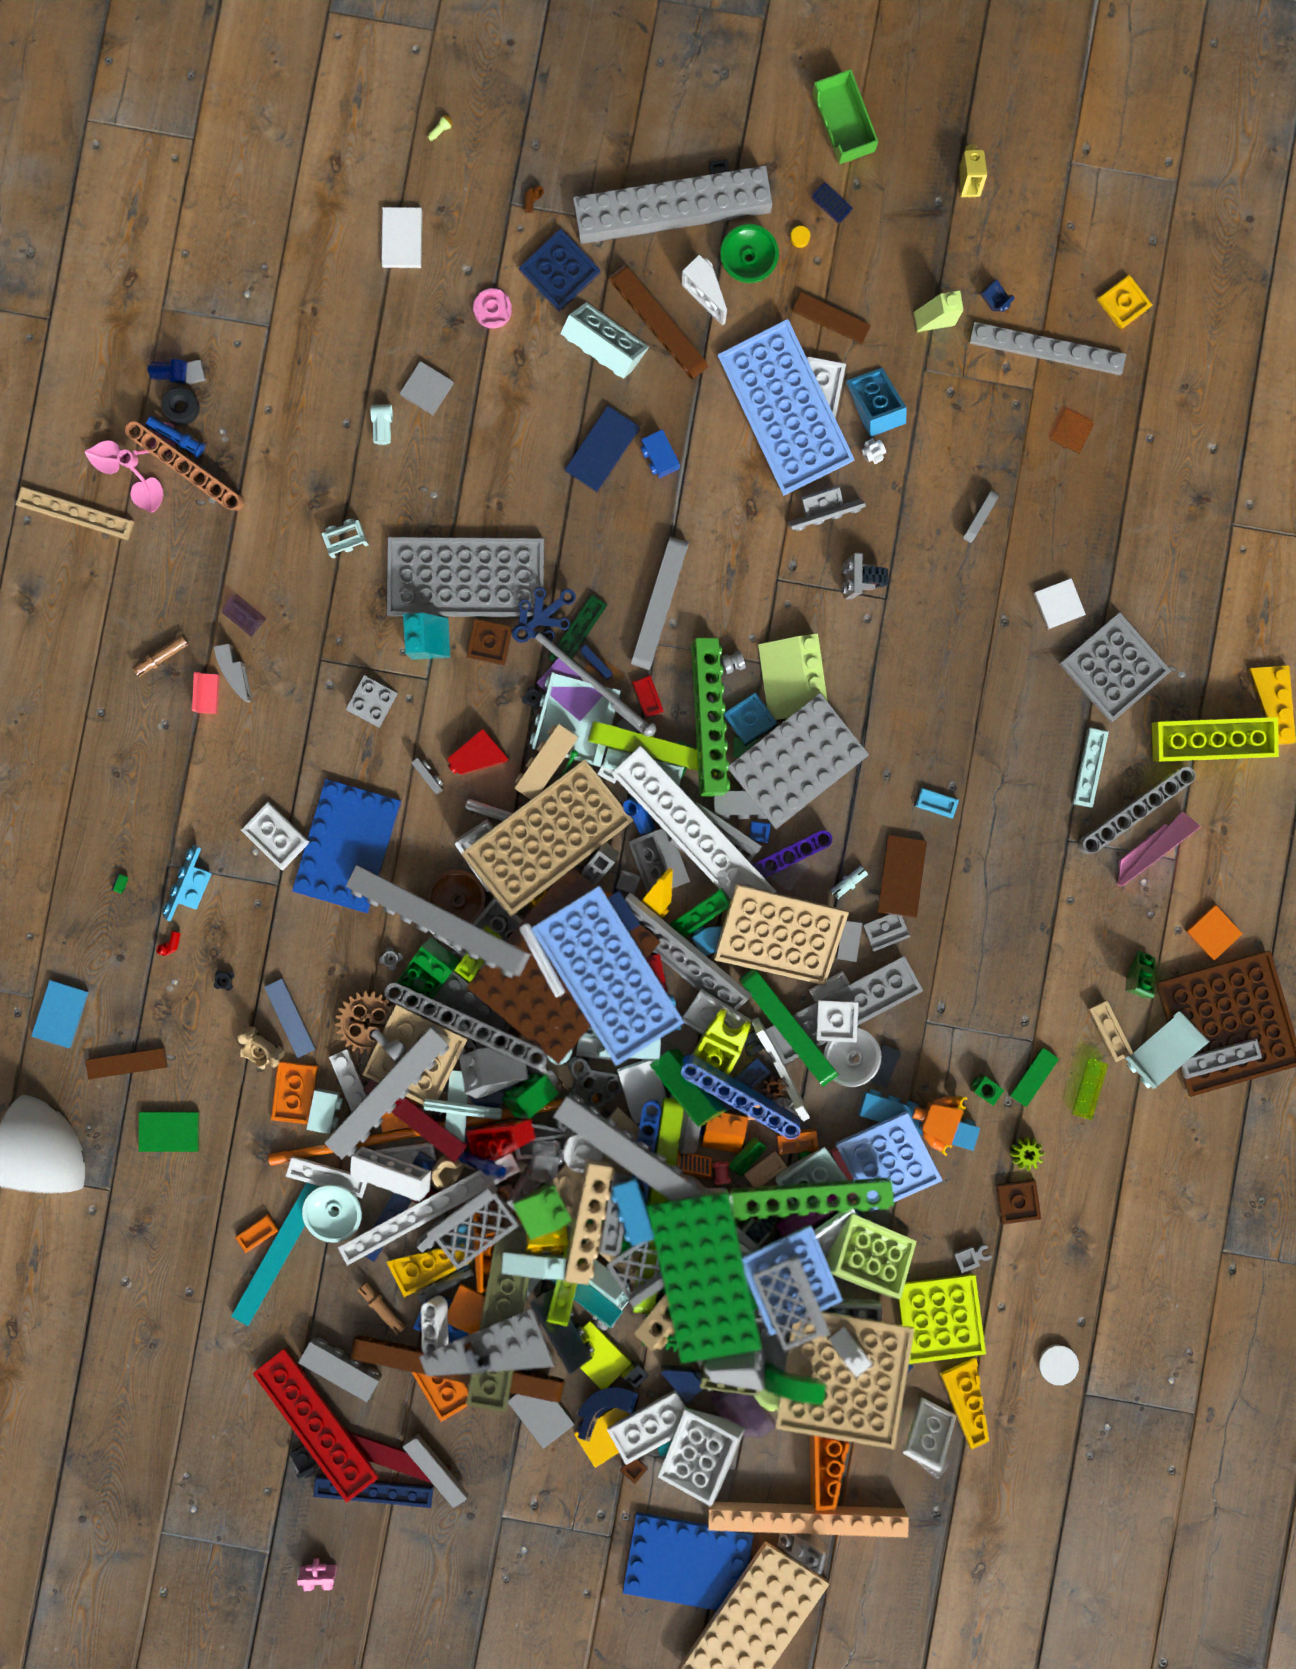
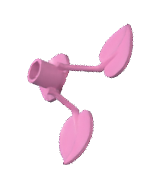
[85,422,176,513]

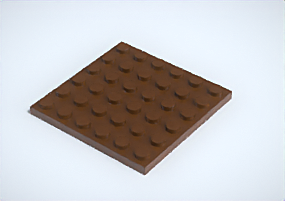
[1156,951,1296,1097]

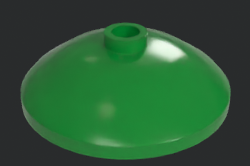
[720,224,779,283]

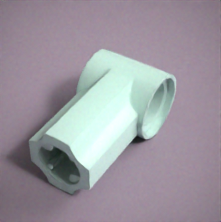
[371,404,393,445]

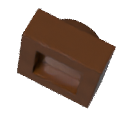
[620,1458,648,1484]

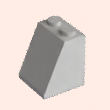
[705,1341,766,1390]

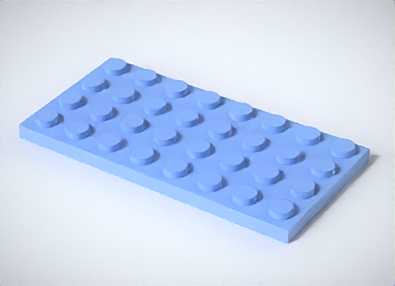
[718,319,855,495]
[531,886,684,1066]

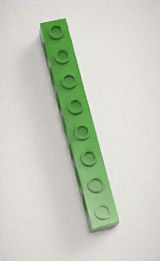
[691,638,730,796]
[731,1177,894,1220]

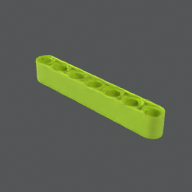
[588,721,717,776]

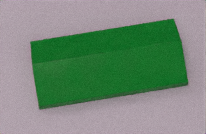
[650,1048,727,1128]

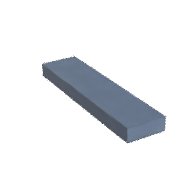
[264,979,316,1058]

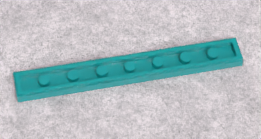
[231,1183,320,1326]

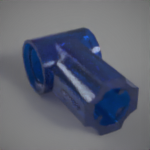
[147,359,188,383]

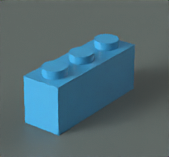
[611,1177,654,1246]

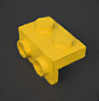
[525,1225,568,1255]

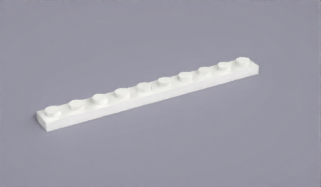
[338,1153,521,1265]

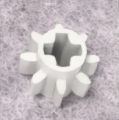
[862,438,886,464]

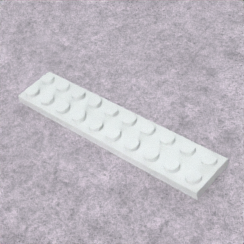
[612,746,776,899]

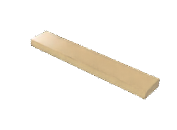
[16,486,134,540]

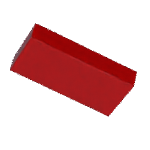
[632,675,664,719]

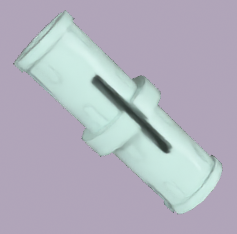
[830,865,868,899]

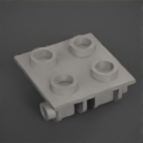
[345,675,398,728]

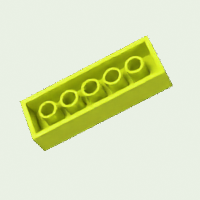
[1152,717,1279,762]

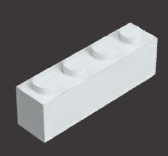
[350,1147,431,1201]

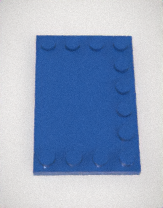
[292,779,401,913]
[623,1512,753,1610]

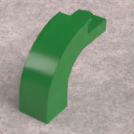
[764,1362,827,1405]

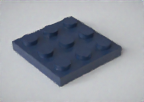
[519,229,601,312]

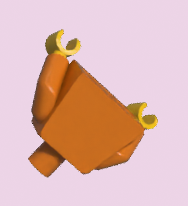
[912,1095,967,1156]

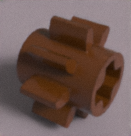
[761,1075,786,1101]

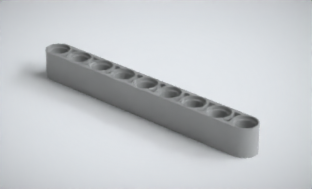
[385,983,547,1069]

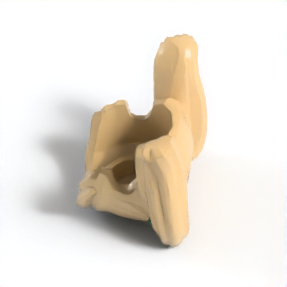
[237,1026,285,1070]
[430,1152,475,1192]

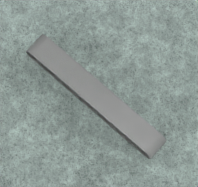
[631,537,689,670]
[1078,767,1196,854]

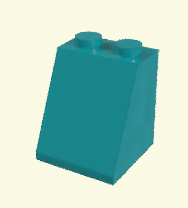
[403,613,451,660]

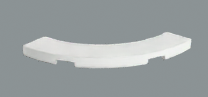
[752,1017,810,1121]

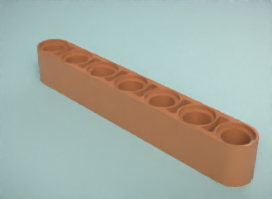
[125,421,244,511]

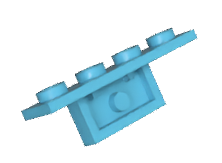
[162,844,212,921]

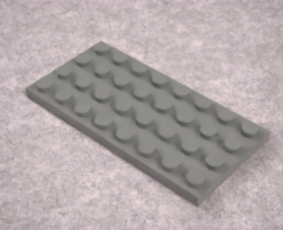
[387,537,544,617]

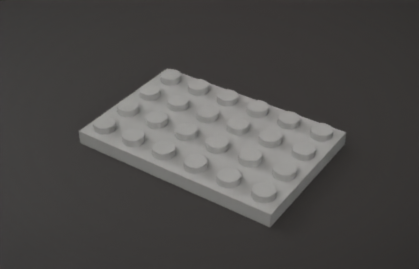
[727,693,869,829]

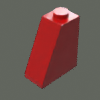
[447,729,509,775]

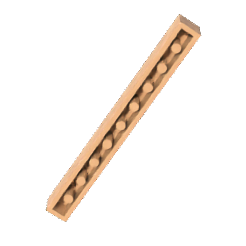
[708,1501,909,1537]

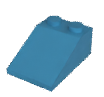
[847,368,907,437]

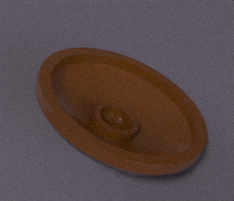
[427,869,486,924]

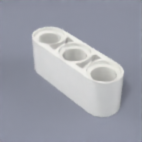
[421,1296,448,1354]

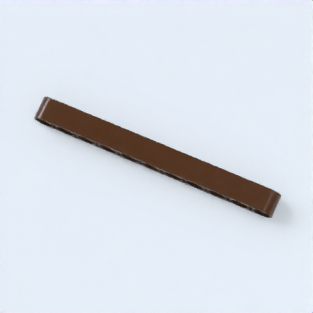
[350,1335,565,1402]

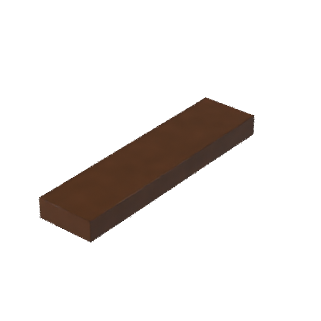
[792,292,871,345]
[86,1048,168,1080]

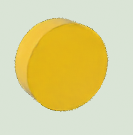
[790,226,810,248]

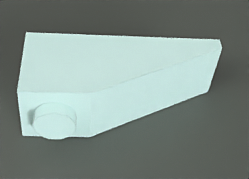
[501,1252,566,1280]

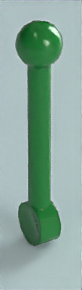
[560,750,578,778]

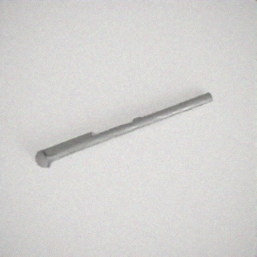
[535,633,656,736]

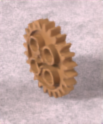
[335,990,395,1054]

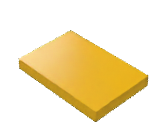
[574,1408,632,1468]

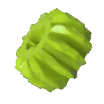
[1010,1136,1045,1171]

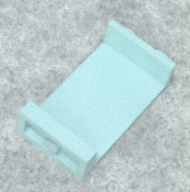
[1125,1011,1209,1089]

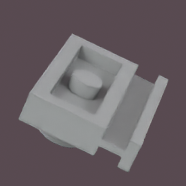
[863,914,910,951]

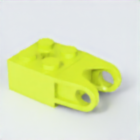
[688,1008,751,1079]

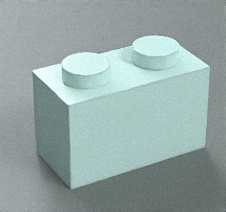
[307,1088,343,1134]

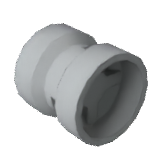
[721,650,746,674]

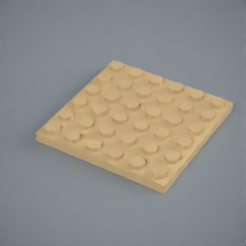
[775,1311,914,1449]

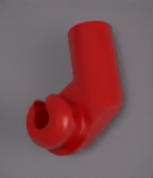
[156,931,181,956]

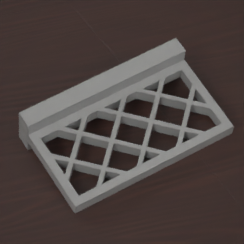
[670,802,762,862]
[427,1183,520,1270]
[607,1240,665,1308]
[752,1254,830,1351]

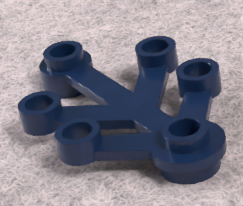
[512,587,576,643]

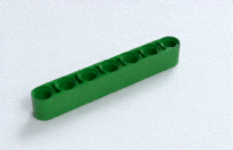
[738,969,839,1087]

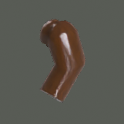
[523,185,544,213]

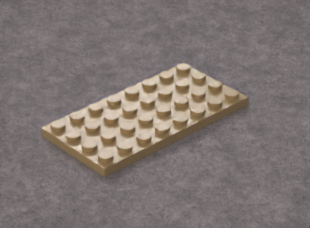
[461,760,633,917]
[677,1541,829,1669]

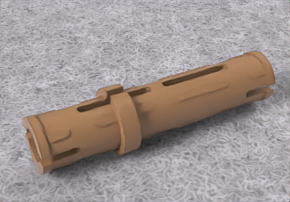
[132,635,189,677]
[357,1282,406,1335]

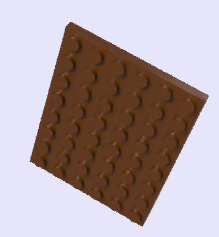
[467,868,661,1065]

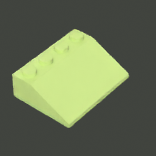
[758,634,828,720]
[826,1214,917,1299]

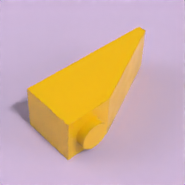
[641,867,673,919]

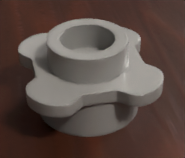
[379,947,403,970]

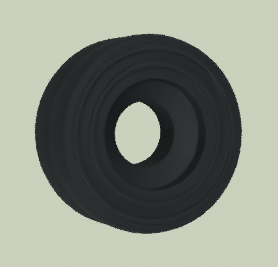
[162,387,200,425]

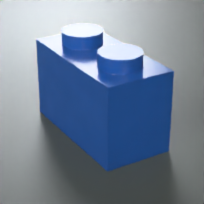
[640,429,680,479]

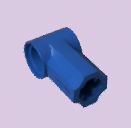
[623,797,656,835]

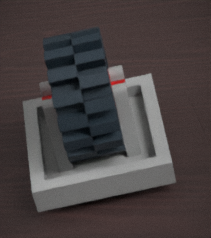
[842,553,888,600]
[735,1215,776,1252]

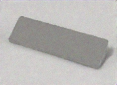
[403,1433,469,1508]

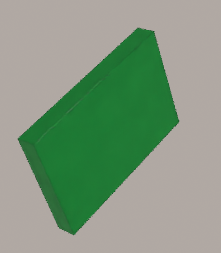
[138,1111,200,1152]

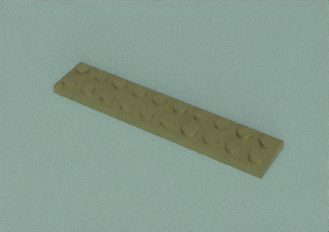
[466,1224,531,1412]

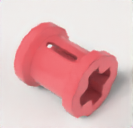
[712,1161,732,1185]

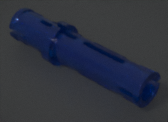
[459,1151,507,1179]

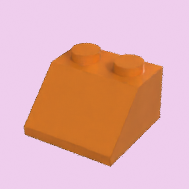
[702,1111,748,1153]

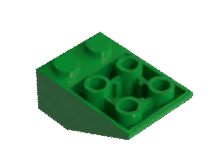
[396,938,461,1004]

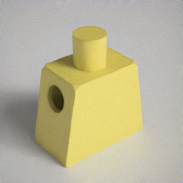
[960,144,987,197]

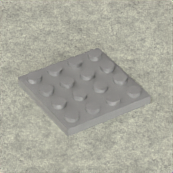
[1060,612,1171,723]

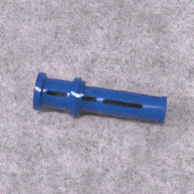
[145,415,206,459]

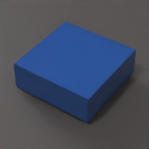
[749,821,771,843]

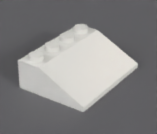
[658,1408,745,1506]

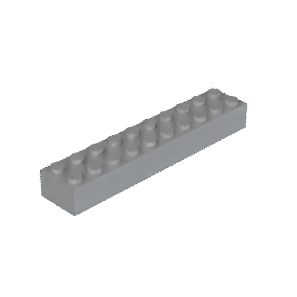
[573,166,772,244]

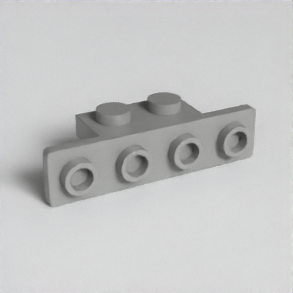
[787,486,866,531]

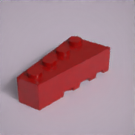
[465,1119,535,1170]

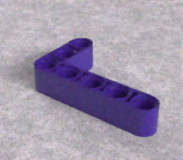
[752,830,833,880]

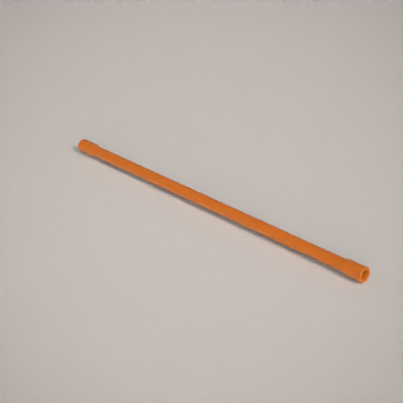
[268,1093,599,1166]

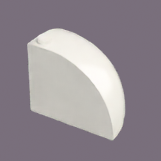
[0,1094,85,1193]

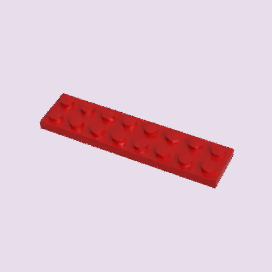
[252,1347,379,1503]

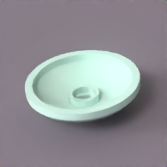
[302,1184,362,1243]

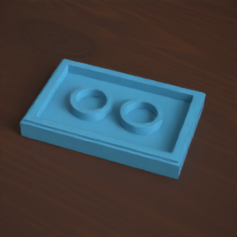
[32,980,89,1048]

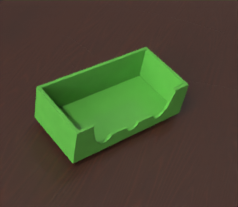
[812,69,878,165]

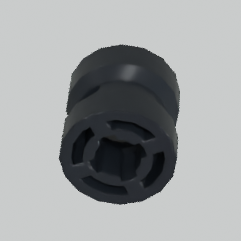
[744,1030,765,1056]

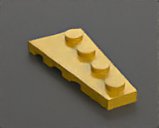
[1248,665,1296,745]
[386,1243,472,1297]
[940,1357,989,1449]

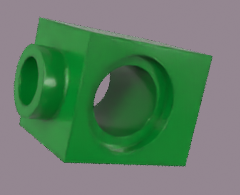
[971,1074,1005,1106]

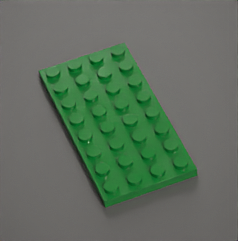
[648,1191,761,1363]

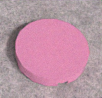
[473,288,512,328]

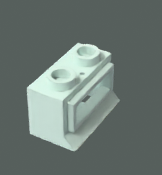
[321,519,369,558]

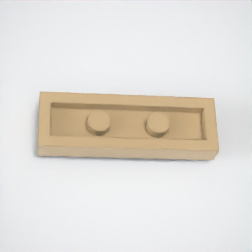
[1088,1000,1133,1062]

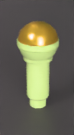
[428,115,453,141]

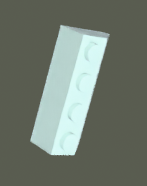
[560,302,649,379]

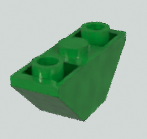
[1125,950,1156,998]

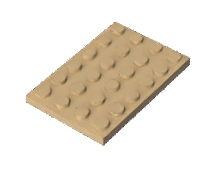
[713,884,849,985]

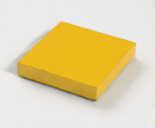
[1097,275,1152,330]

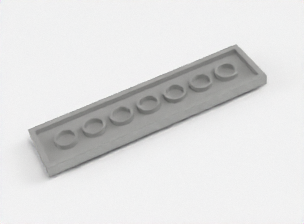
[624,893,751,1011]
[765,956,923,1064]

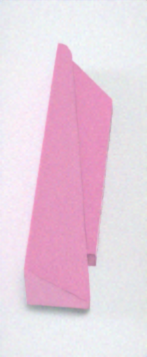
[1116,812,1201,886]

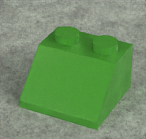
[513,1183,572,1240]

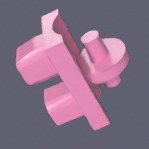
[297,1558,337,1591]

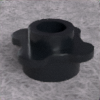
[522,686,545,709]
[214,970,235,991]

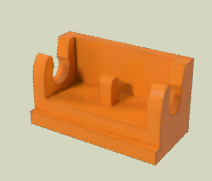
[776,1128,819,1155]

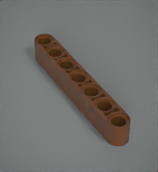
[609,264,708,380]

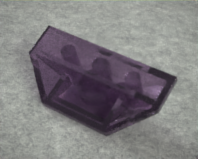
[711,1390,775,1438]

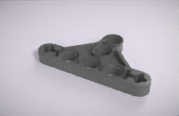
[555,1057,628,1131]

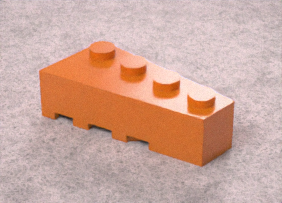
[809,1434,850,1511]

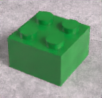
[501,1073,559,1119]

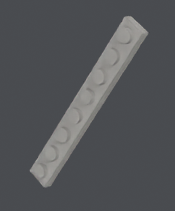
[969,322,1126,375]

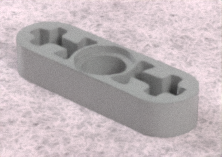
[963,490,1000,543]

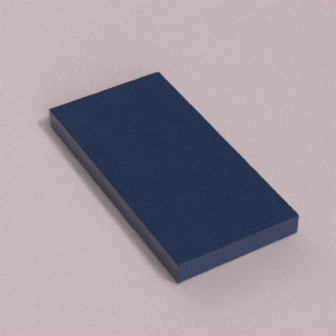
[565,406,640,493]

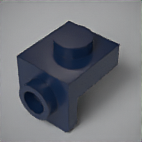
[980,279,1015,312]

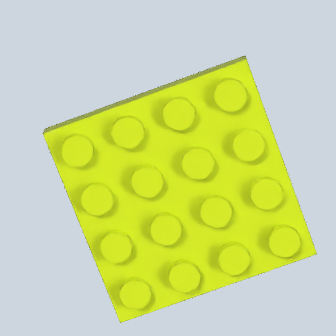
[898,1274,986,1364]

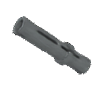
[415,1265,474,1305]

